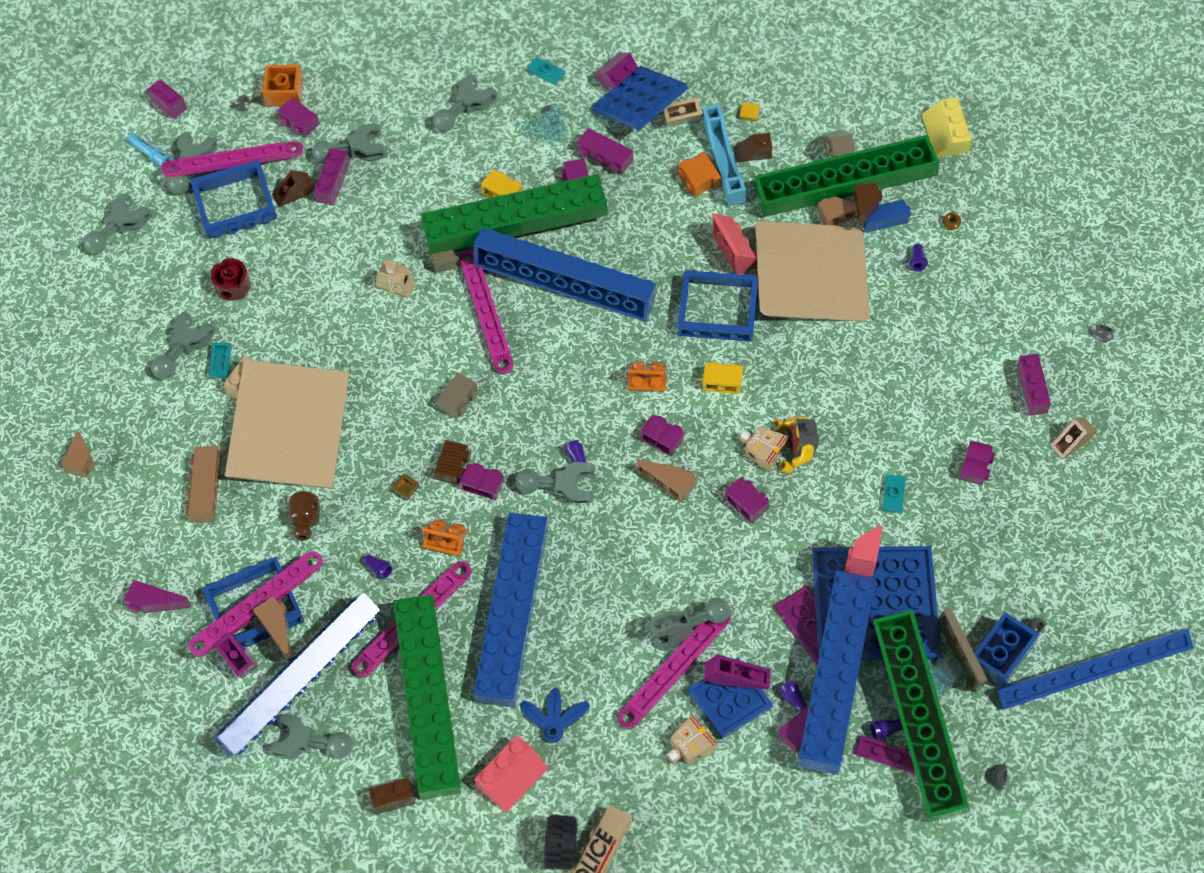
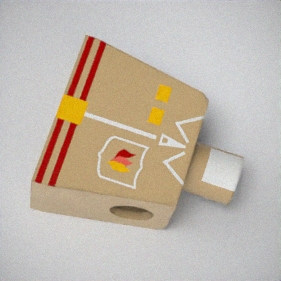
[376,260,415,299]
[739,427,788,472]
[666,714,718,765]

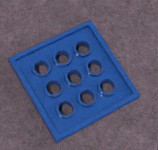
[592,65,689,131]

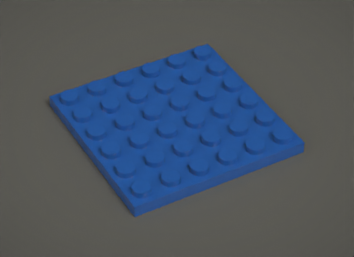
[812,546,942,661]

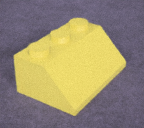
[922,97,971,157]

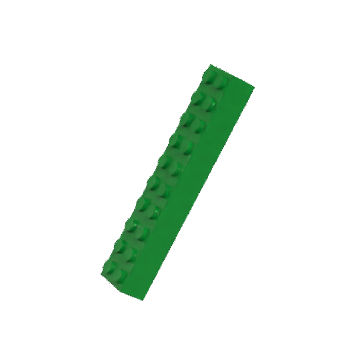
[754,135,939,217]
[421,174,608,255]
[393,594,462,800]
[873,609,971,822]

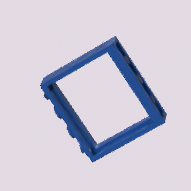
[190,160,278,239]
[678,270,758,342]
[203,556,305,648]

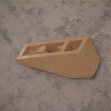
[636,460,696,502]
[253,596,292,662]

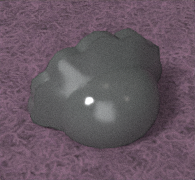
[233,95,250,111]
[1092,324,1113,343]
[1025,617,1047,633]
[990,764,1008,790]

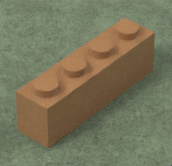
[186,446,221,523]

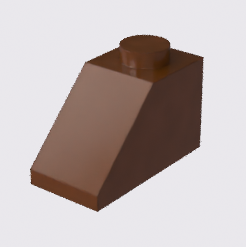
[734,133,772,163]
[272,170,314,207]
[854,183,882,226]

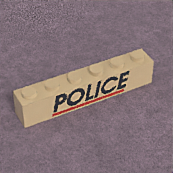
[570,805,632,873]

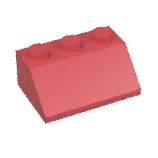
[712,214,757,275]
[845,525,883,578]
[474,735,549,813]

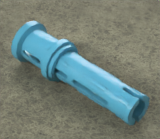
[127,133,173,167]

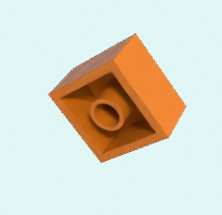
[262,65,304,106]

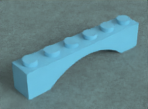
[702,104,746,206]

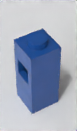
[863,199,911,233]

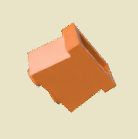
[677,151,721,198]

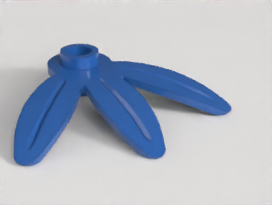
[519,688,590,743]

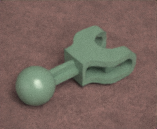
[433,74,497,132]
[312,123,387,164]
[167,131,218,195]
[83,193,152,254]
[151,312,215,379]
[515,462,595,503]
[650,597,730,651]
[268,714,353,760]

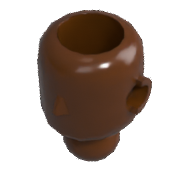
[287,491,320,541]

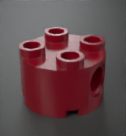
[211,258,251,300]

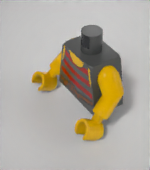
[772,416,819,474]

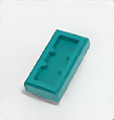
[527,57,565,85]
[209,343,232,378]
[882,474,906,514]

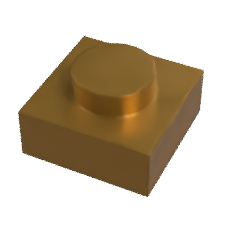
[392,473,420,501]

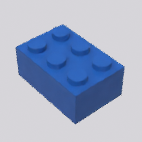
[974,612,1039,687]

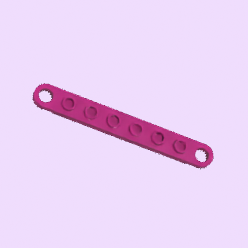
[161,140,303,177]
[460,250,514,374]
[189,551,323,657]
[352,561,472,678]
[618,615,731,729]

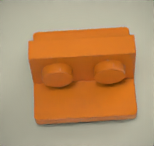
[627,361,667,391]
[422,519,469,556]

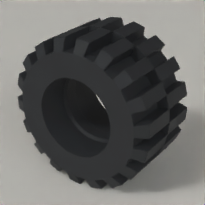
[544,814,577,870]

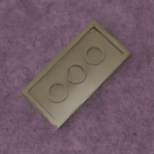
[937,606,988,692]

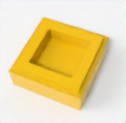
[739,102,760,122]

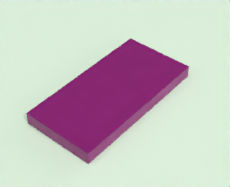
[774,586,819,666]

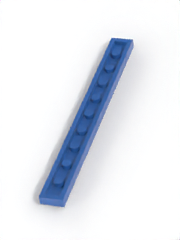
[996,628,1194,710]

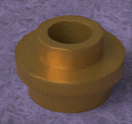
[942,212,961,230]

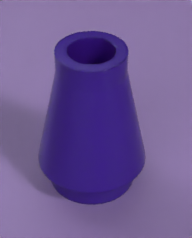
[909,244,928,272]
[565,440,587,463]
[363,554,393,579]
[779,680,807,712]
[870,718,903,740]

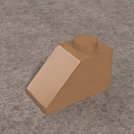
[817,197,857,226]
[1050,417,1097,459]
[61,432,94,478]

